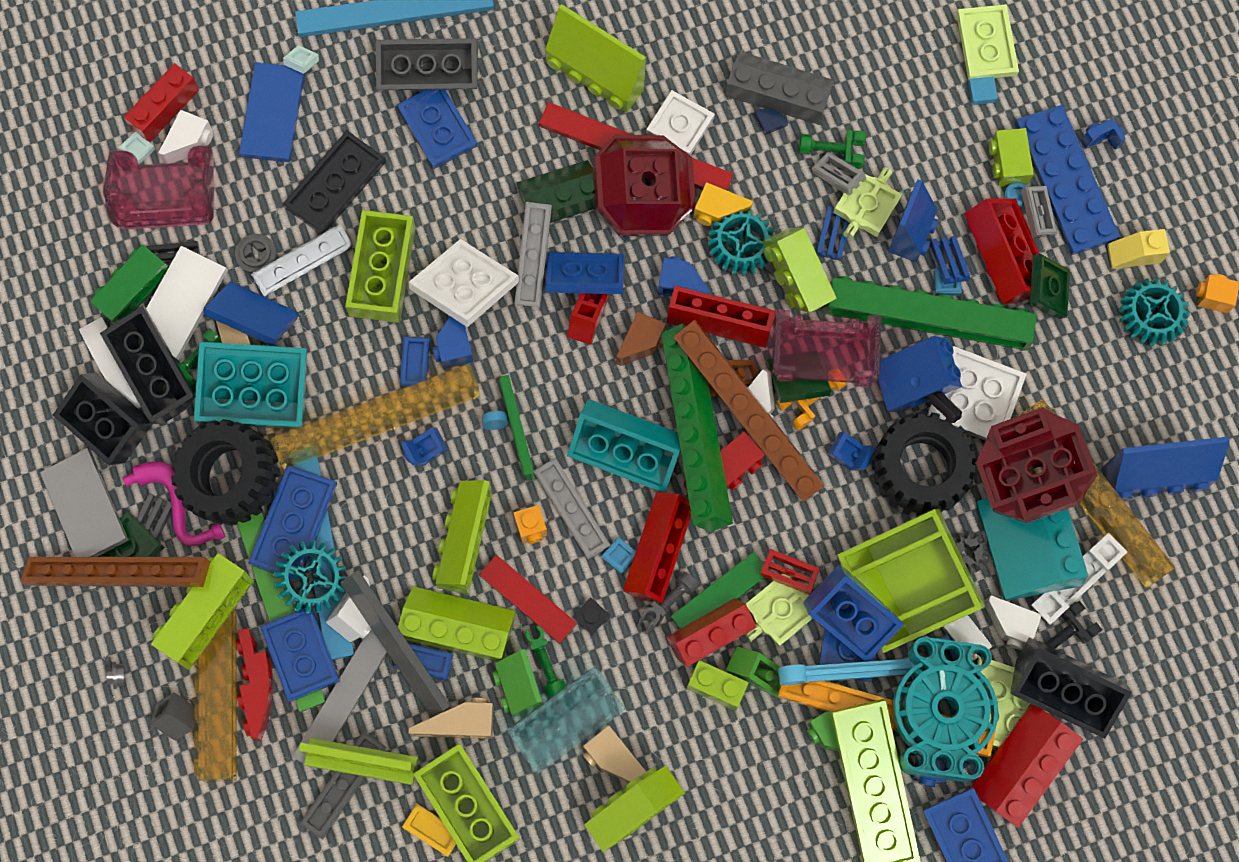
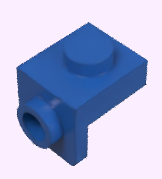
[1081,118,1125,150]
[401,427,448,466]
[828,432,875,471]

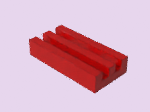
[760,549,820,595]

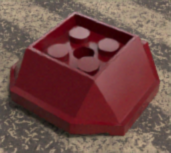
[593,134,696,236]
[976,407,1098,523]

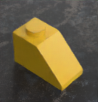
[693,182,753,226]

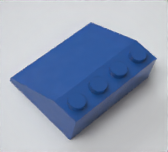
[1102,436,1230,501]

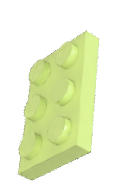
[957,4,1019,81]

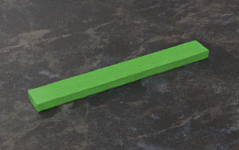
[237,512,326,712]

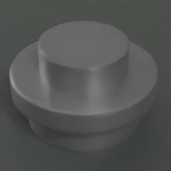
[106,662,124,689]

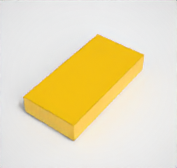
[402,804,456,857]

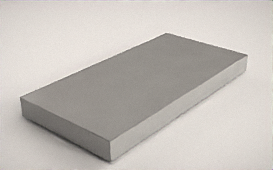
[40,448,129,557]

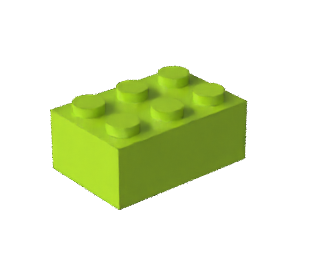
[763,228,837,313]
[584,766,685,853]

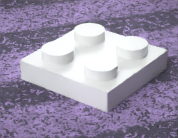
[646,90,715,155]

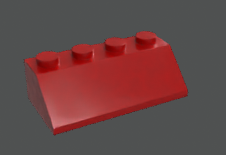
[964,198,1040,304]
[968,704,1083,828]

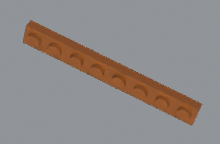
[673,319,824,502]
[20,557,211,587]

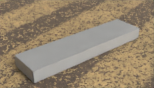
[515,202,552,307]
[534,458,611,560]

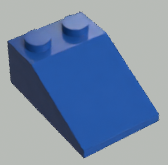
[888,179,939,262]
[803,564,904,662]

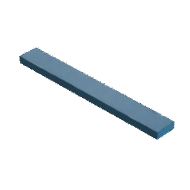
[295,0,494,38]
[290,450,355,661]

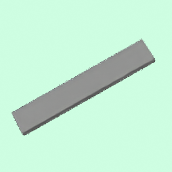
[292,629,387,771]

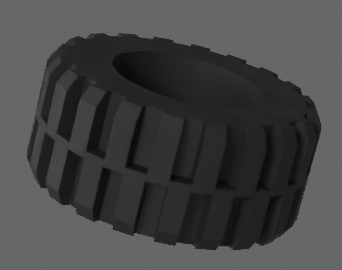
[872,412,978,517]
[171,419,280,525]

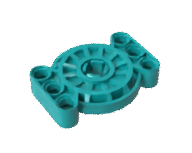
[892,637,998,782]

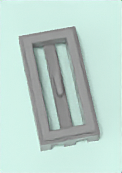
[812,152,866,196]
[1021,186,1058,238]

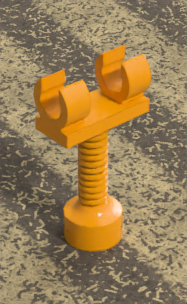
[776,368,847,431]

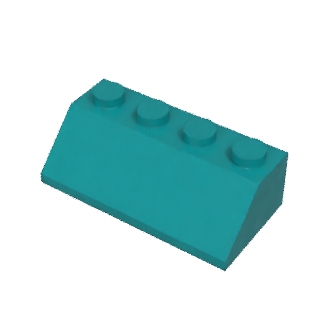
[567,399,681,493]

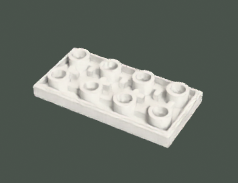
[146,246,228,360]

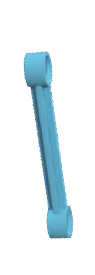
[778,656,928,686]

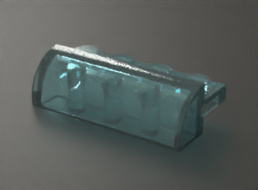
[506,666,625,774]

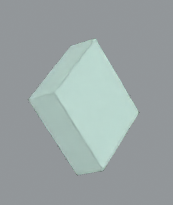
[283,45,319,74]
[118,132,155,166]

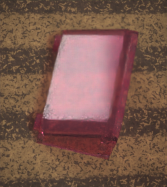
[103,145,214,229]
[772,309,881,387]

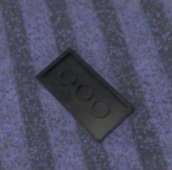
[283,130,387,234]

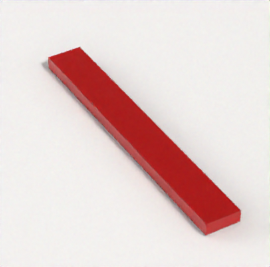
[539,102,734,190]

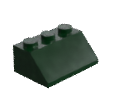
[516,160,596,223]

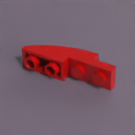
[236,628,273,742]

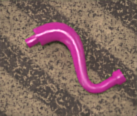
[122,462,226,546]

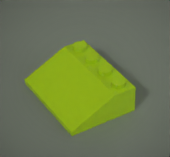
[545,4,646,112]

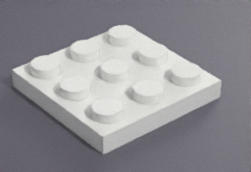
[409,239,519,327]
[927,346,1026,441]

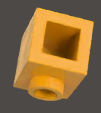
[1196,274,1239,314]
[513,505,547,544]

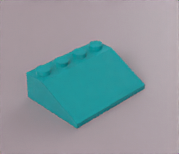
[194,342,307,430]
[976,498,1089,601]

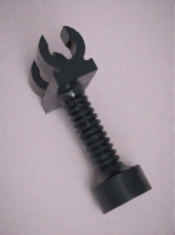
[1039,600,1103,649]

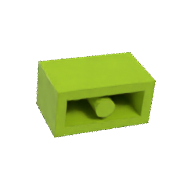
[989,128,1034,187]
[687,660,749,711]

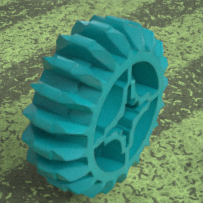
[708,209,775,277]
[1118,278,1190,347]
[273,540,347,614]

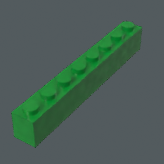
[825,276,1037,351]
[661,324,733,532]

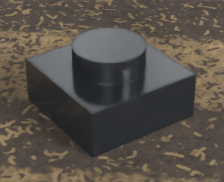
[572,597,610,636]

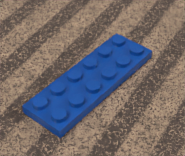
[1015,104,1120,256]

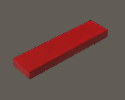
[479,555,577,645]

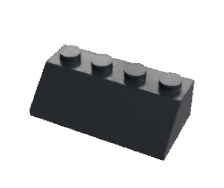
[100,306,196,424]
[1010,637,1132,739]

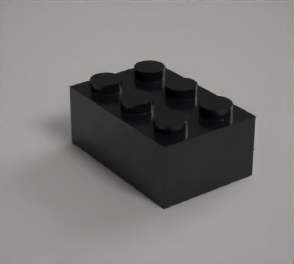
[53,373,153,466]

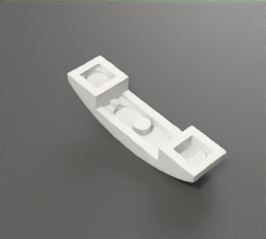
[79,317,141,409]
[1031,533,1127,625]

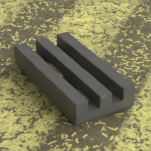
[137,493,172,540]

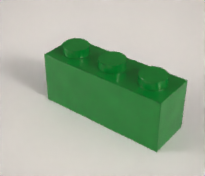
[90,244,169,323]

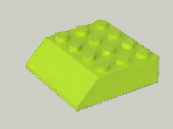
[837,509,986,653]

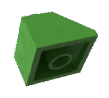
[492,649,543,718]

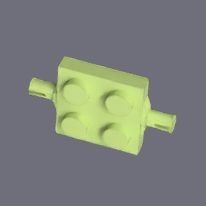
[833,167,902,239]
[744,574,820,647]

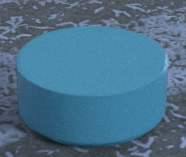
[1004,182,1027,208]
[482,411,509,430]

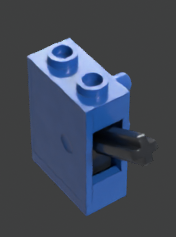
[874,336,962,423]

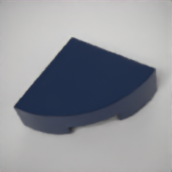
[754,109,788,135]

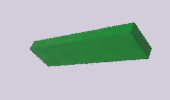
[499,375,535,481]
[671,552,769,629]

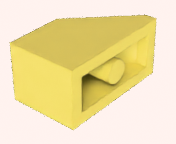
[1107,229,1170,269]

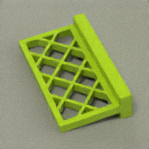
[299,738,419,785]

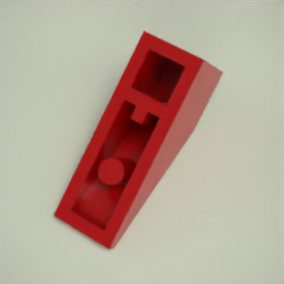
[567,293,610,345]

